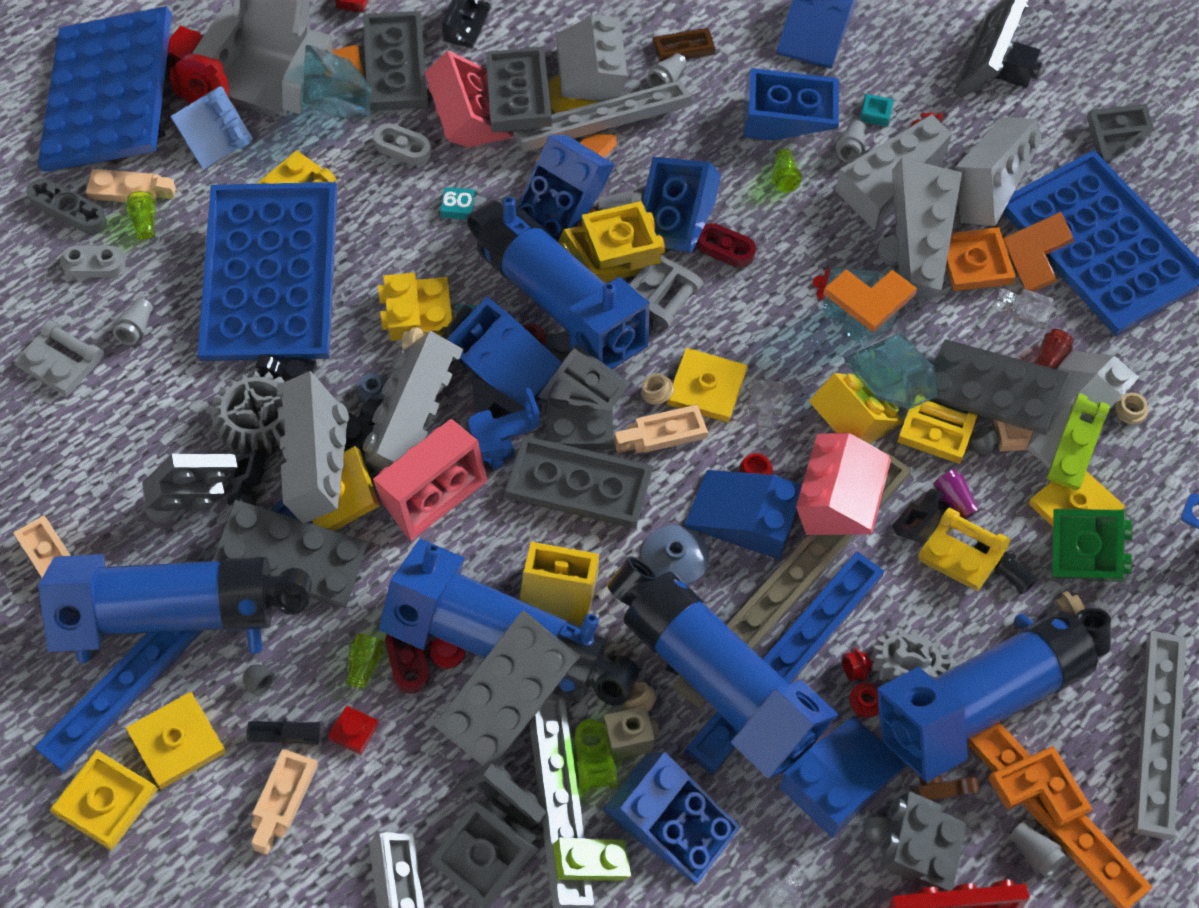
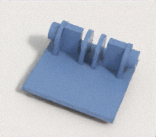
[170,86,253,170]

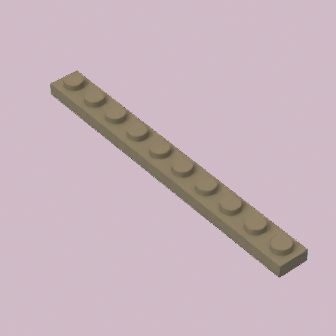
[673,451,911,710]

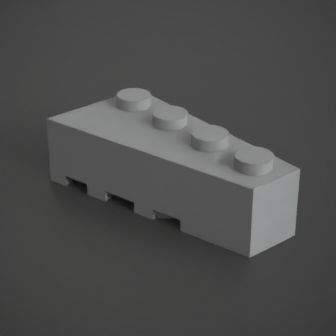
[835,115,952,231]
[956,117,1041,226]
[892,158,962,300]
[277,371,349,523]

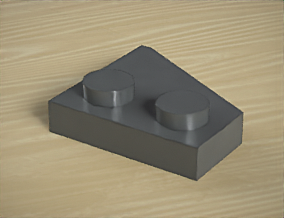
[1086,103,1154,164]
[538,344,630,411]
[455,763,547,828]

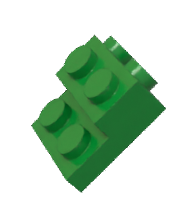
[1052,509,1132,582]

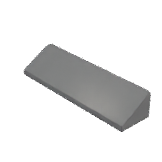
[369,833,424,908]

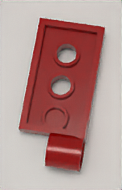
[887,880,1030,908]

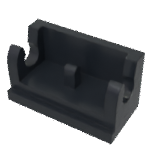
[442,0,492,49]

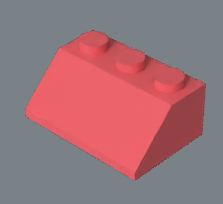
[424,50,513,148]
[373,419,488,541]
[796,433,891,535]

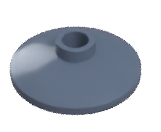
[641,525,709,585]

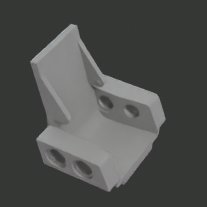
[193,0,332,118]

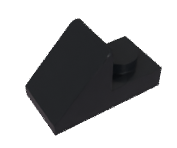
[472,377,525,419]

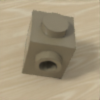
[603,706,659,761]

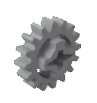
[871,628,951,681]

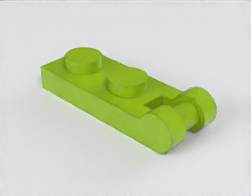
[1045,393,1110,491]

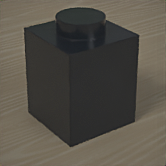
[994,40,1042,88]

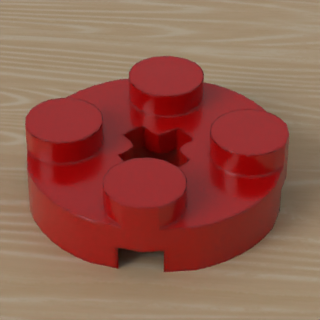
[170,54,230,106]

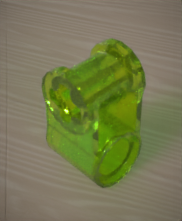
[574,719,617,795]

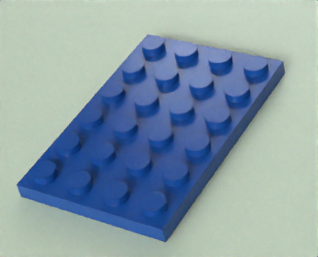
[37,6,172,172]
[1003,150,1199,336]
[198,182,338,361]

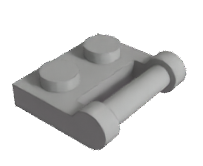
[629,255,703,329]
[14,320,104,397]

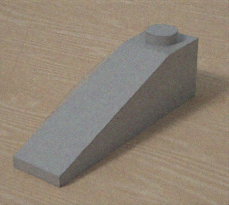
[1026,351,1139,468]

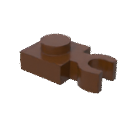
[909,775,980,800]

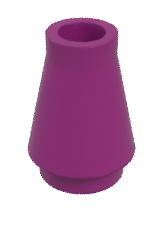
[933,469,980,519]

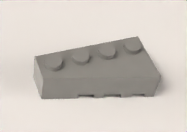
[362,331,463,473]

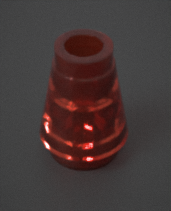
[1035,329,1074,369]

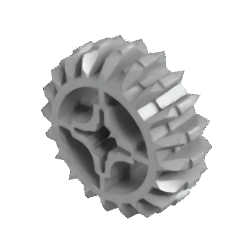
[210,370,285,455]

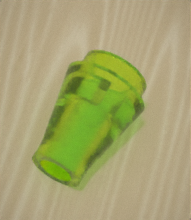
[772,149,802,193]
[125,191,156,240]
[345,633,384,689]

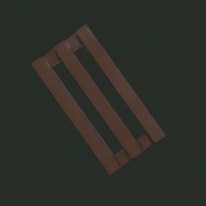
[652,28,716,62]

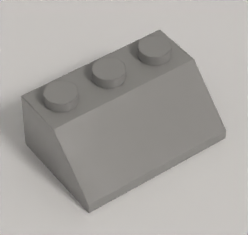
[556,15,627,101]

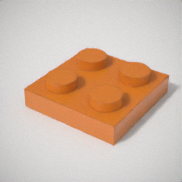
[945,227,1016,292]

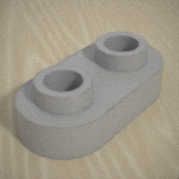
[373,123,431,165]
[60,246,125,278]

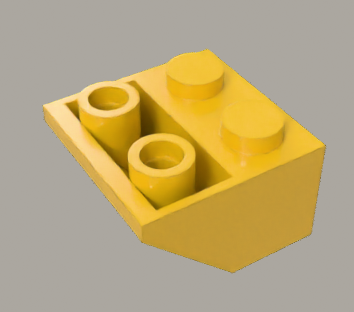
[809,373,904,444]
[519,542,599,625]

